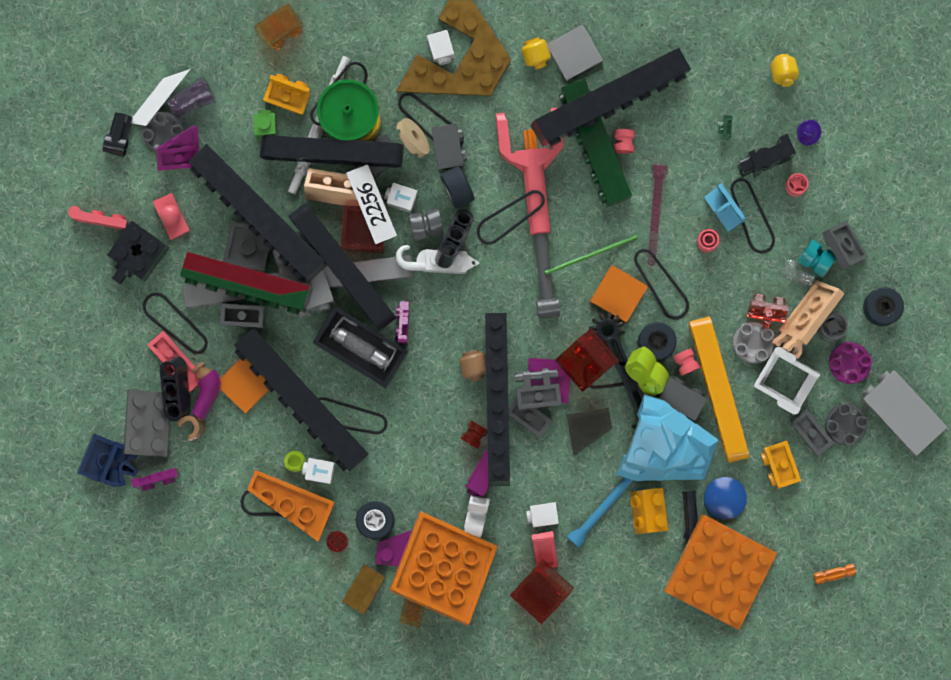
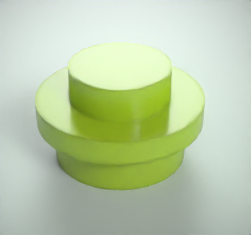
[284,451,306,472]

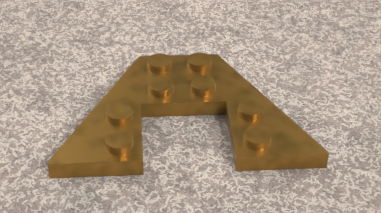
[396,0,511,97]

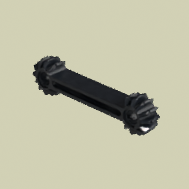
[589,312,643,435]

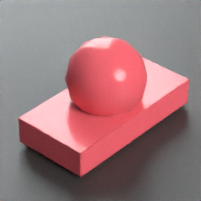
[153,193,190,240]
[531,531,558,570]

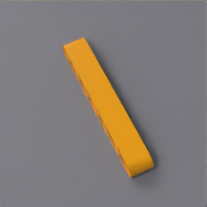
[689,316,749,463]

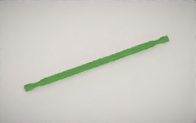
[544,235,638,275]

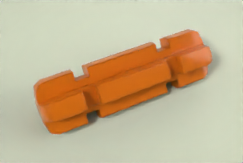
[813,564,856,584]

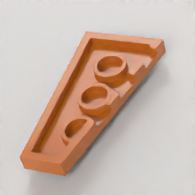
[247,470,335,542]

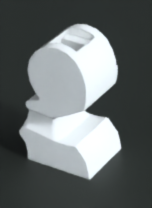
[464,495,490,538]

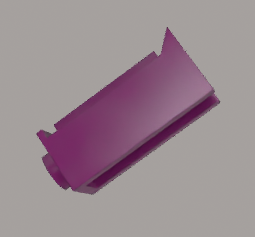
[465,448,489,497]

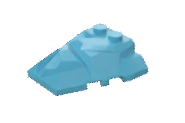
[616,395,718,481]

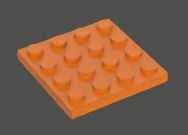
[389,511,498,626]
[664,514,777,630]

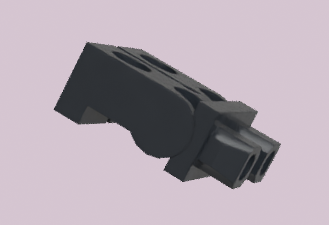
[737,134,796,177]

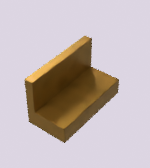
[342,565,386,615]

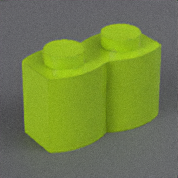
[625,346,669,397]

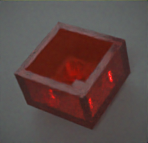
[341,205,387,254]
[555,328,619,392]
[509,559,574,625]

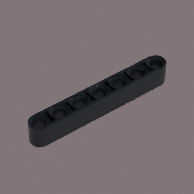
[259,135,404,168]
[289,203,396,331]

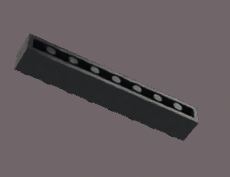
[531,48,691,147]
[188,144,327,283]
[485,313,510,487]
[234,328,369,472]

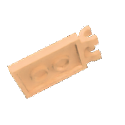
[772,280,844,359]

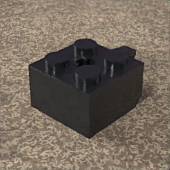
[107,221,169,285]

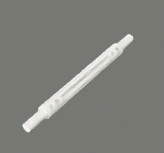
[288,56,350,195]

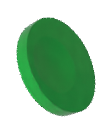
[317,79,379,141]

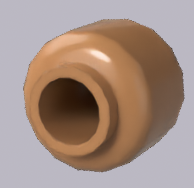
[459,349,486,382]

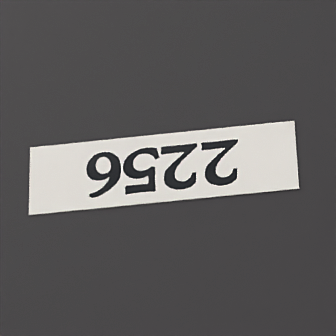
[346,165,397,244]

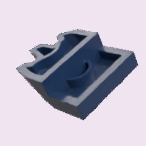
[77,433,139,487]

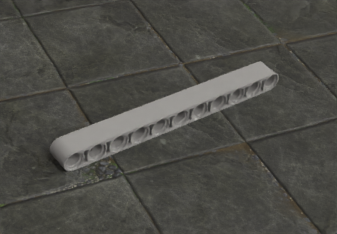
[182,255,415,309]

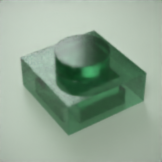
[717,115,732,140]

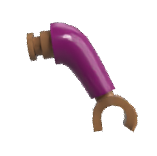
[177,361,221,441]

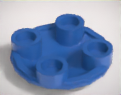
[704,477,747,519]

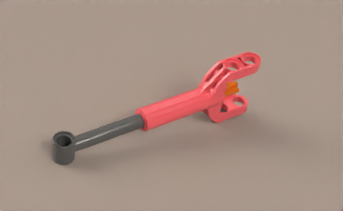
[496,107,563,318]

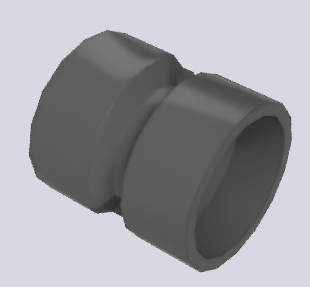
[409,208,444,241]
[817,312,848,342]

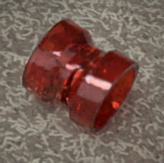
[460,420,487,449]
[326,531,349,552]

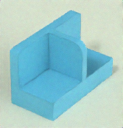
[704,183,746,232]

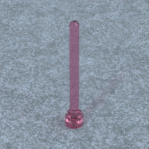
[647,164,668,266]

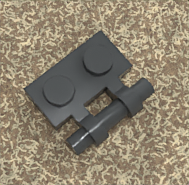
[514,368,561,410]

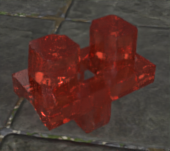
[747,293,789,329]

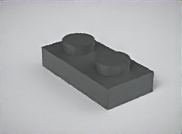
[509,398,552,439]
[790,410,834,457]

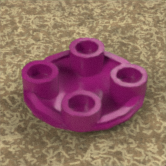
[829,341,872,384]

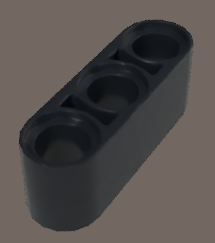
[435,209,474,268]
[159,356,191,422]

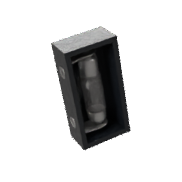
[312,306,409,389]

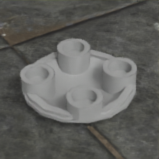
[733,322,775,364]

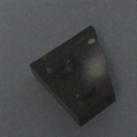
[566,407,612,455]

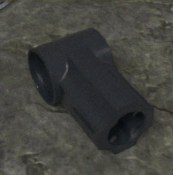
[102,112,133,157]

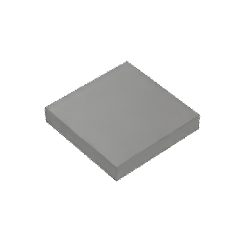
[548,24,603,82]

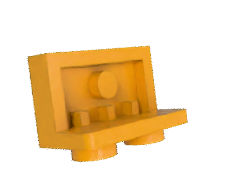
[263,74,312,116]
[760,440,801,489]
[630,488,668,534]

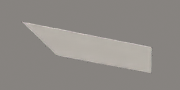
[132,69,190,126]

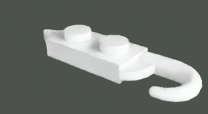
[395,245,479,274]

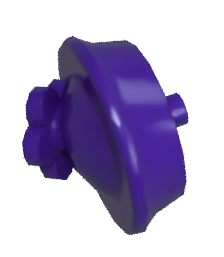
[797,119,821,145]

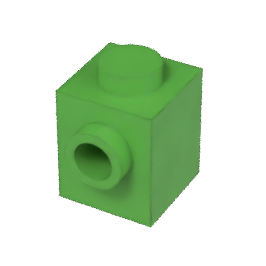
[253,110,278,139]

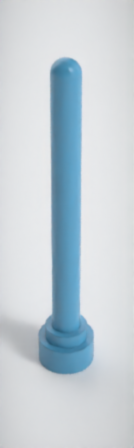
[567,478,633,548]

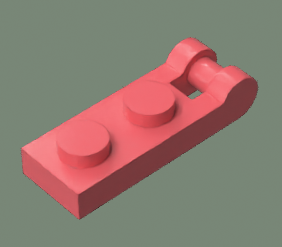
[68,206,130,230]

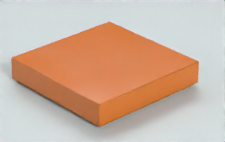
[590,265,648,323]
[220,359,269,414]

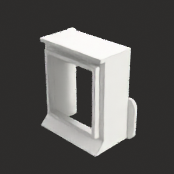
[754,347,820,414]

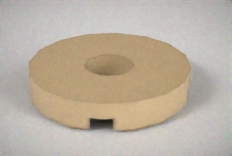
[397,118,430,158]

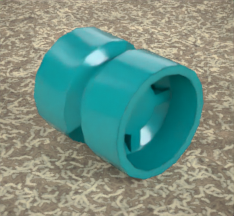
[797,239,835,278]

